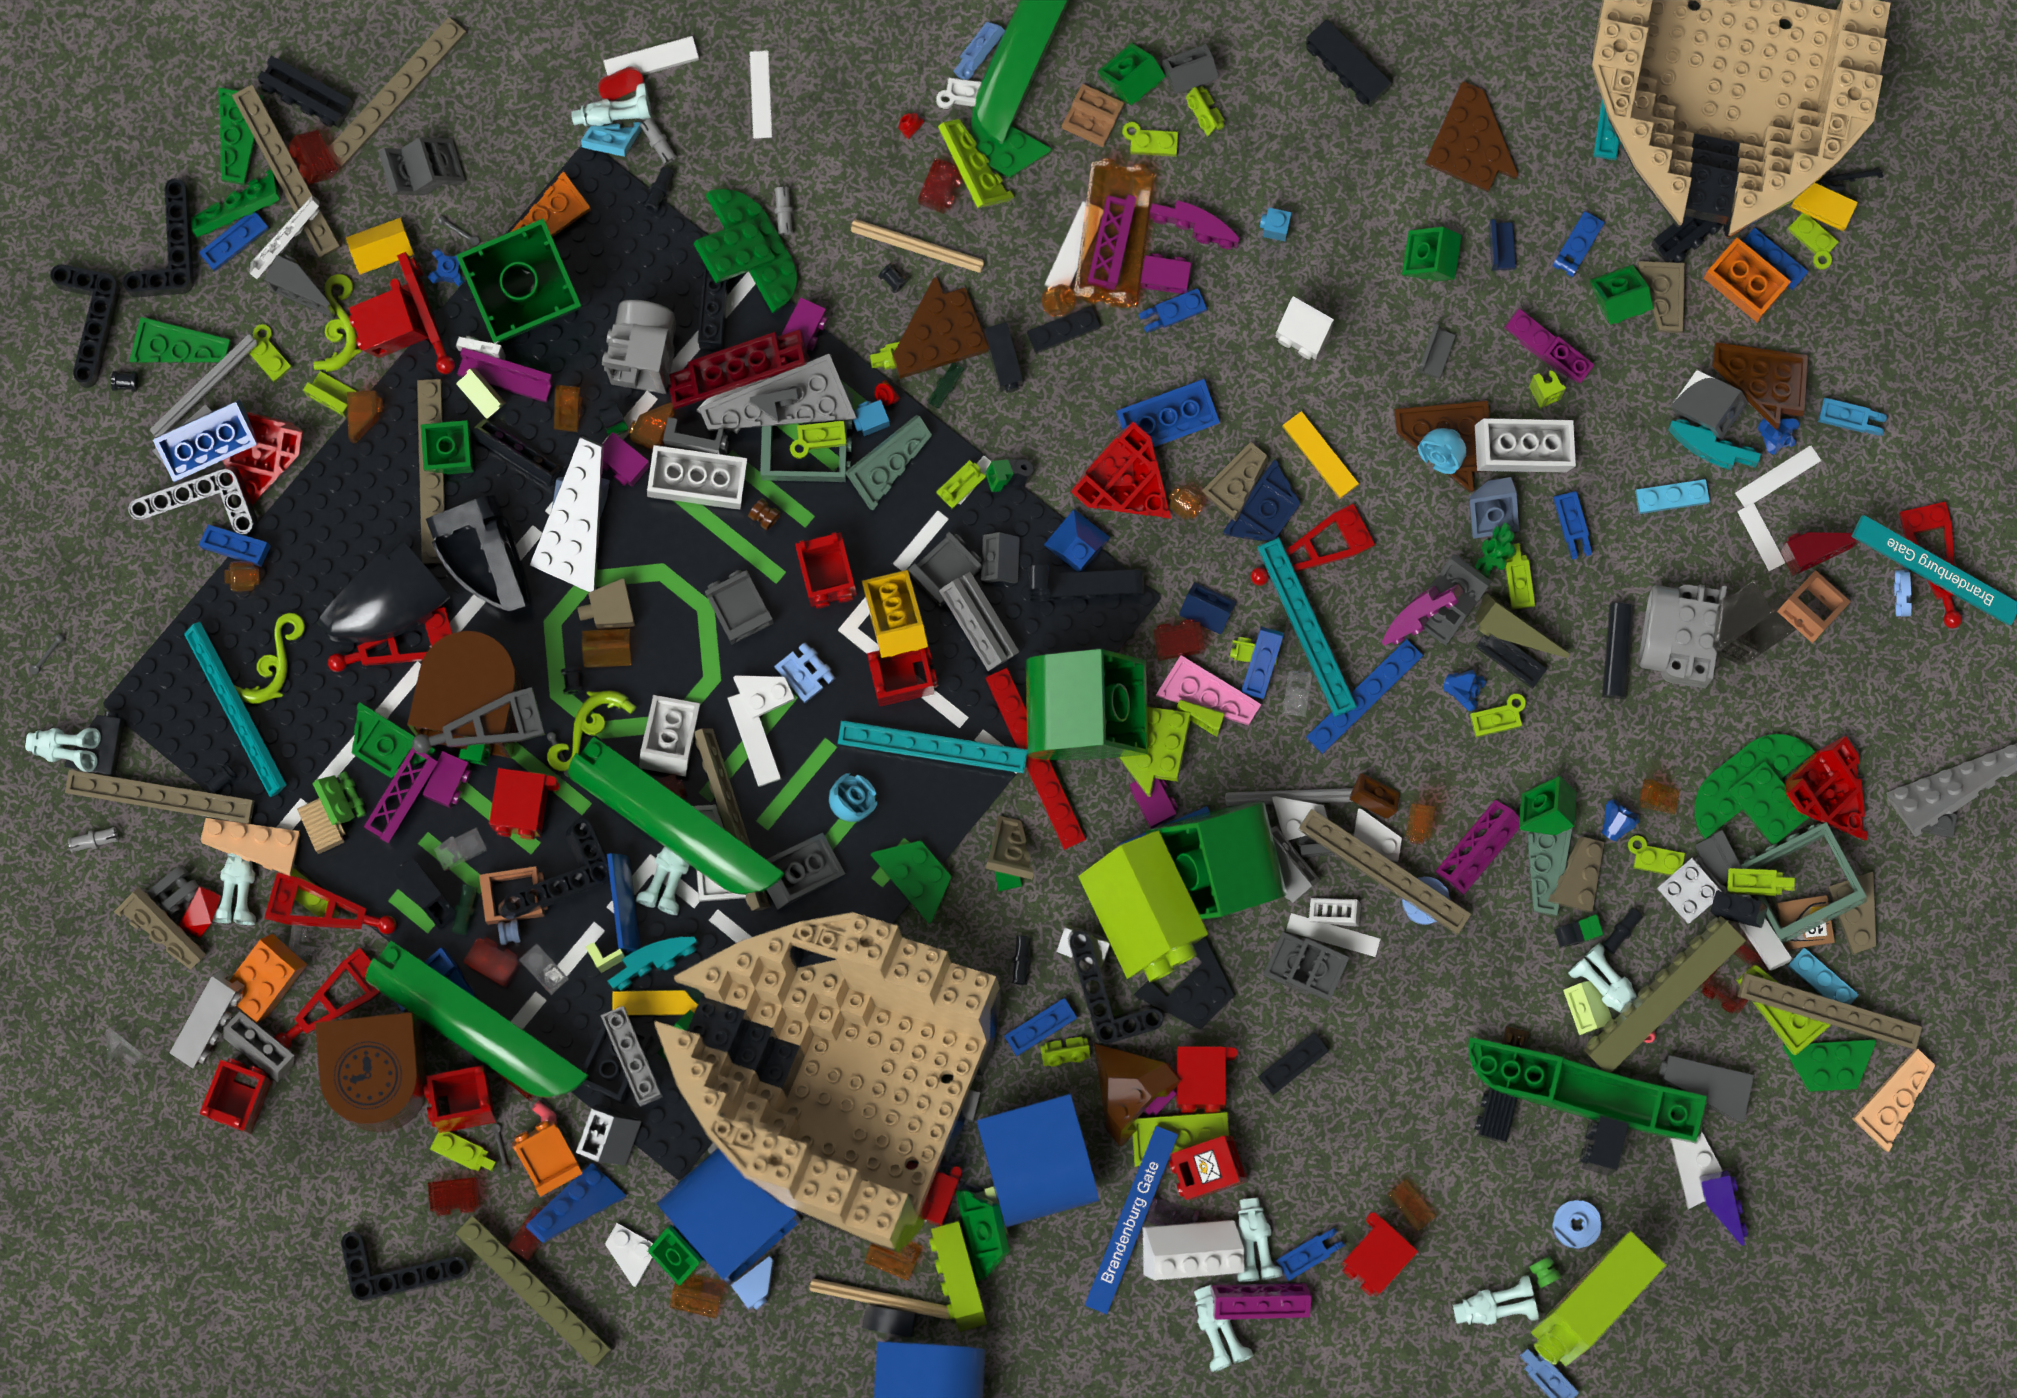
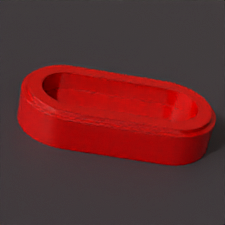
[598,67,643,101]

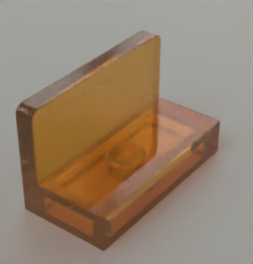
[582,629,631,667]
[1386,1179,1436,1233]
[864,1242,922,1281]
[670,1275,725,1319]

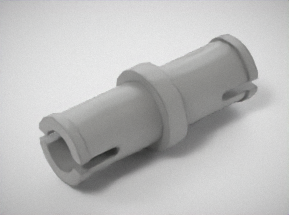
[640,118,677,165]
[774,187,793,235]
[68,827,119,853]

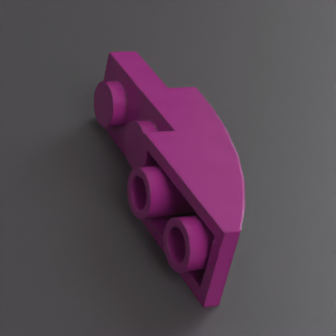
[1149,200,1239,250]
[1503,308,1594,384]
[1382,584,1464,646]

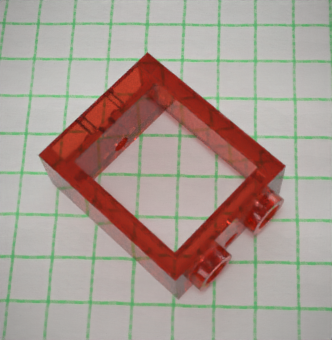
[1699,944,1769,1014]

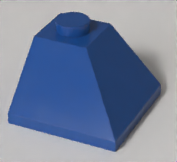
[1044,509,1110,572]

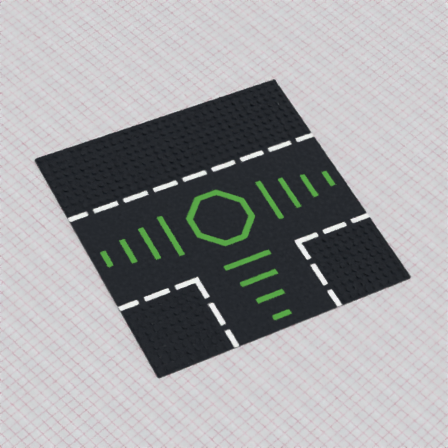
[103,145,1160,1180]

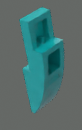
[1668,419,1761,470]
[608,937,698,991]

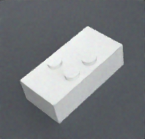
[1475,419,1576,472]
[647,445,747,510]

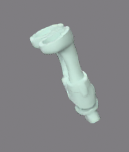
[572,83,651,126]
[25,728,101,772]
[636,847,690,915]
[213,853,256,925]
[1568,943,1637,1013]
[1237,1198,1283,1282]
[1453,1275,1539,1325]
[1194,1285,1253,1372]

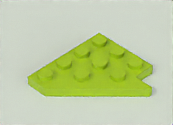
[1118,707,1191,797]

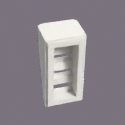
[1309,898,1361,926]

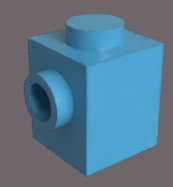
[1260,208,1291,241]
[853,400,890,436]

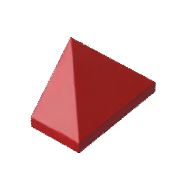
[178,885,221,938]

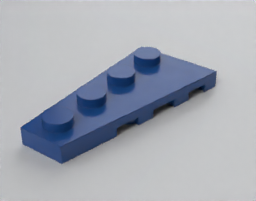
[526,1163,626,1243]

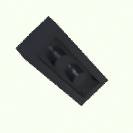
[1027,306,1100,354]
[1476,634,1547,689]
[1258,1033,1329,1096]

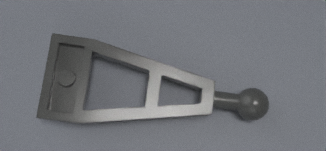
[412,687,545,753]

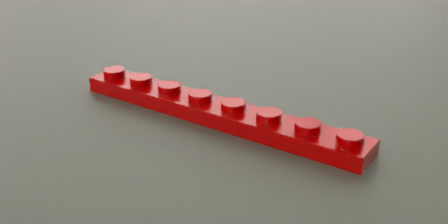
[985,668,1086,850]

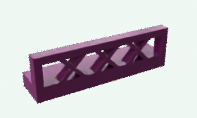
[1087,195,1136,290]
[457,347,554,403]
[364,746,438,843]
[1435,800,1520,895]
[1211,1283,1311,1320]

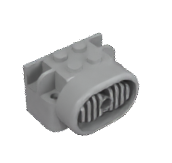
[602,300,676,394]
[1639,584,1727,689]

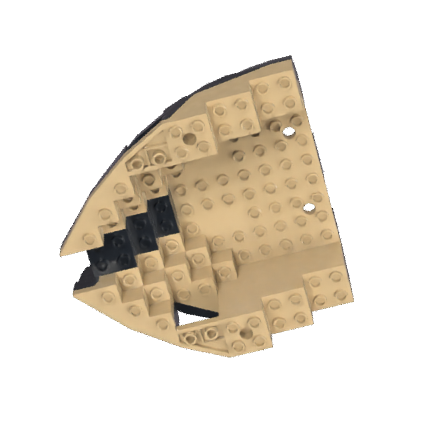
[1591,0,1891,238]
[654,913,1001,1252]

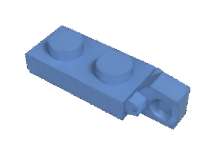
[953,22,1005,80]
[1519,1349,1579,1398]

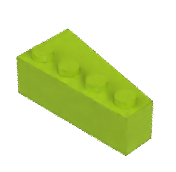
[928,1221,987,1332]

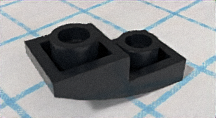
[862,1304,917,1337]

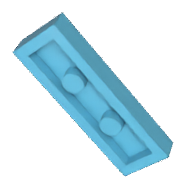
[1635,479,1710,514]
[1788,948,1859,1005]

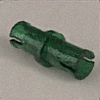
[927,362,964,409]
[451,885,478,935]

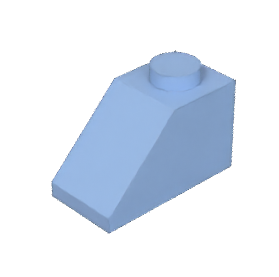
[731,1256,774,1310]

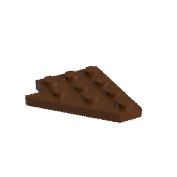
[1425,81,1518,192]
[892,277,989,379]
[1712,342,1808,429]
[1394,401,1491,493]

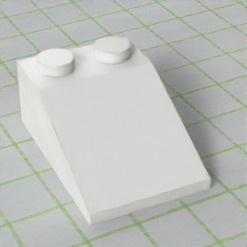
[1276,296,1334,360]
[639,695,700,777]

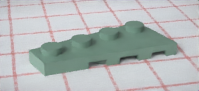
[845,415,932,510]
[1527,828,1572,916]

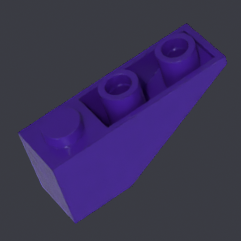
[1699,1170,1748,1246]

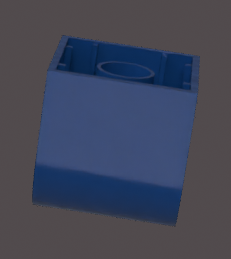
[977,1094,1099,1227]
[656,1148,801,1285]
[874,1342,986,1398]

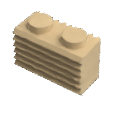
[297,798,346,854]

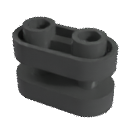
[147,865,199,918]

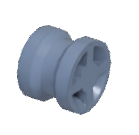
[498,919,521,945]

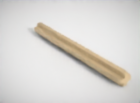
[851,219,984,272]
[810,1279,950,1319]

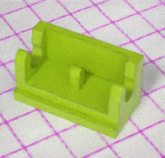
[1529,370,1566,409]

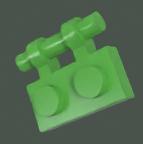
[312,772,366,825]

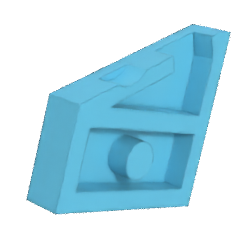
[581,122,642,157]

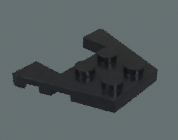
[1134,937,1234,1030]

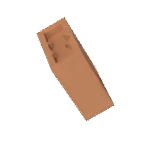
[1777,570,1851,643]
[479,866,548,925]

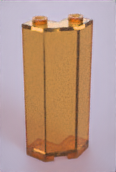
[1074,158,1155,308]

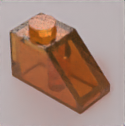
[347,391,383,443]
[629,402,676,450]
[1405,803,1435,844]

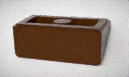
[1350,773,1400,819]

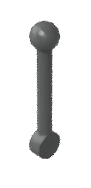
[437,216,480,246]
[30,634,64,675]
[547,732,569,777]
[1694,857,1728,893]
[491,1124,510,1173]

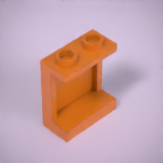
[512,1120,583,1197]

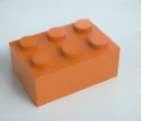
[1703,237,1791,323]
[229,934,307,1023]

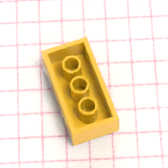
[862,570,928,658]

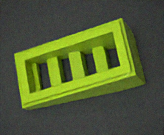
[1176,699,1224,737]

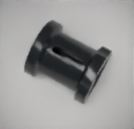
[878,262,909,293]
[111,371,138,392]
[561,667,584,695]

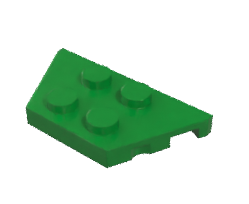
[971,106,1052,179]
[352,702,436,779]
[870,841,952,925]
[1782,1040,1876,1092]
[956,1189,1010,1282]

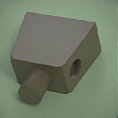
[577,579,635,629]

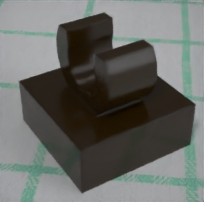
[1502,1026,1529,1049]

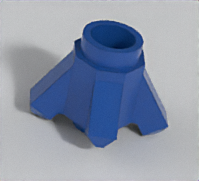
[428,248,465,286]
[1758,418,1800,455]
[1443,670,1487,711]
[1601,799,1640,842]

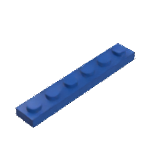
[1306,639,1423,755]

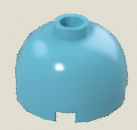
[1418,428,1466,474]
[829,773,877,822]

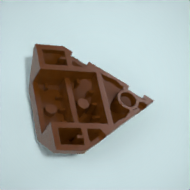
[1094,1043,1182,1146]

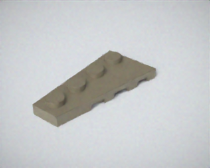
[114,887,206,970]

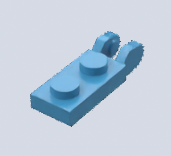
[1818,398,1887,436]

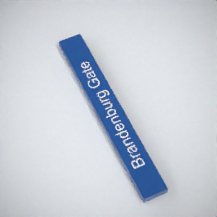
[1085,1126,1178,1314]

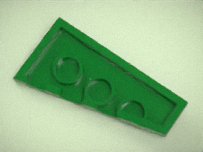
[218,87,265,186]
[191,169,280,237]
[129,317,232,363]

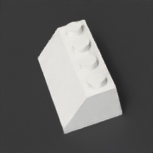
[1143,1220,1244,1280]

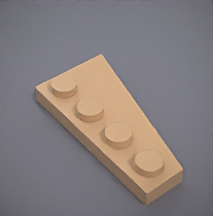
[201,818,300,876]
[1852,1049,1935,1152]

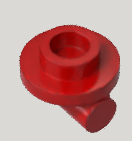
[899,113,924,139]
[875,380,900,406]

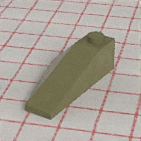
[1475,593,1570,658]

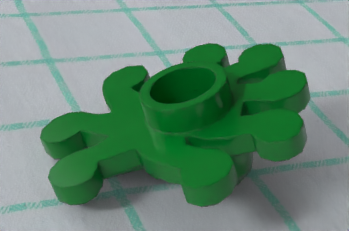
[1476,523,1516,578]

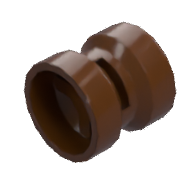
[748,498,781,531]

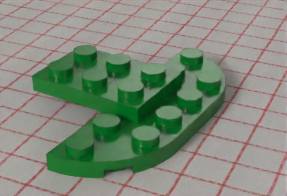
[694,189,797,313]
[1694,734,1815,845]

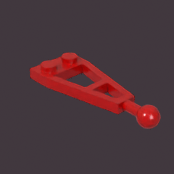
[397,252,455,374]
[1899,502,1962,629]
[1250,504,1375,586]
[328,607,452,672]
[264,872,397,934]
[274,947,381,1050]

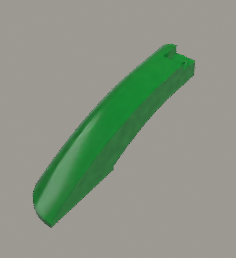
[975,0,1071,144]
[568,736,785,895]
[366,941,588,1098]
[1468,1037,1708,1144]

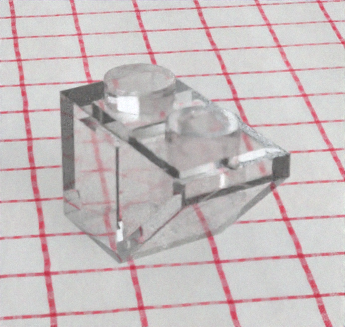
[519,944,569,995]

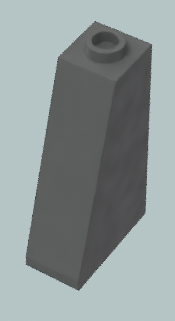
[1659,1055,1754,1124]

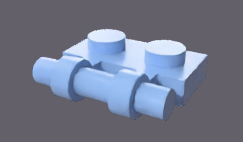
[774,642,836,703]

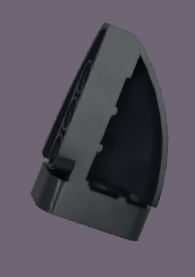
[426,495,530,611]
[317,541,450,643]

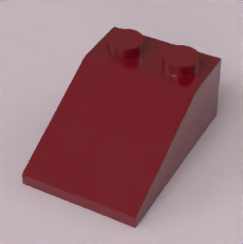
[1780,532,1860,576]

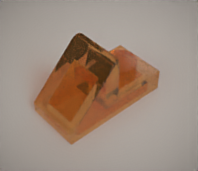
[554,385,582,432]
[1639,779,1680,814]

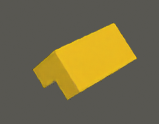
[1791,183,1858,232]
[346,218,414,275]

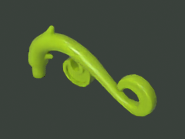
[314,274,362,372]
[234,613,305,704]
[547,691,636,771]

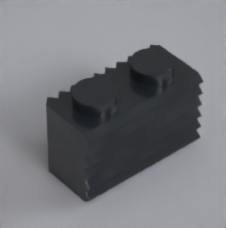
[1710,890,1768,928]
[1474,1088,1518,1144]

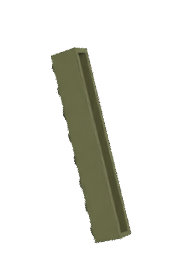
[1584,916,1746,1073]
[456,1216,613,1368]

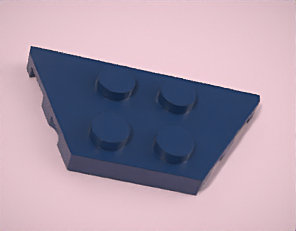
[1222,460,1300,542]

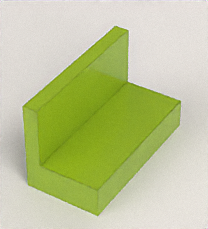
[303,371,360,418]

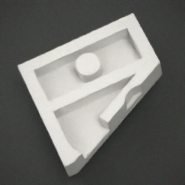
[456,336,506,360]
[733,676,796,719]
[1272,796,1328,840]
[1354,809,1402,862]
[605,1223,653,1287]

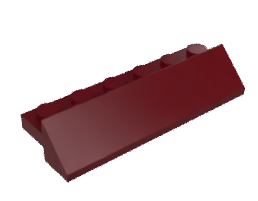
[669,329,810,409]

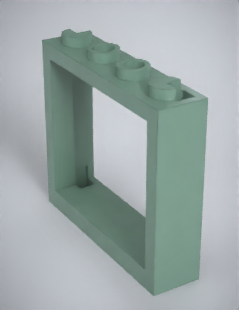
[760,385,853,482]
[1741,822,1867,944]

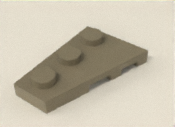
[1637,261,1684,333]
[1202,442,1269,522]
[986,815,1034,880]
[1547,837,1604,912]
[1828,872,1876,955]

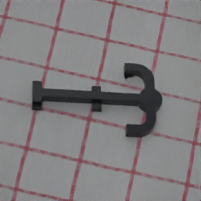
[1818,167,1883,191]

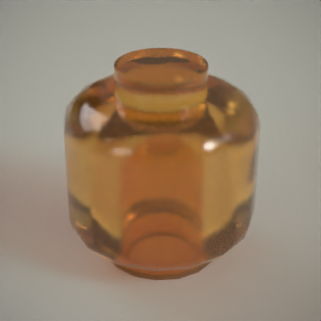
[1041,284,1076,317]
[1168,485,1204,520]
[224,561,259,592]

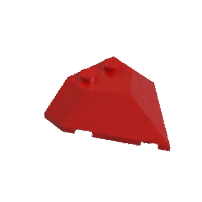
[222,412,304,505]
[1070,422,1172,519]
[1786,736,1868,840]

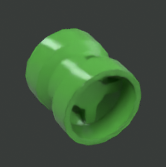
[1529,1256,1562,1288]

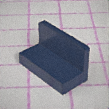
[1488,219,1516,271]
[1179,582,1236,634]

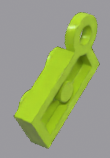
[1122,122,1178,157]
[1788,213,1839,270]
[249,324,292,383]
[790,421,847,459]
[1470,694,1526,738]
[1628,836,1685,876]

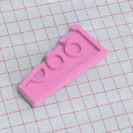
[1156,655,1261,726]

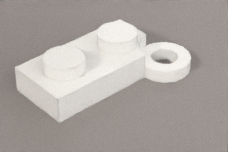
[936,78,981,109]

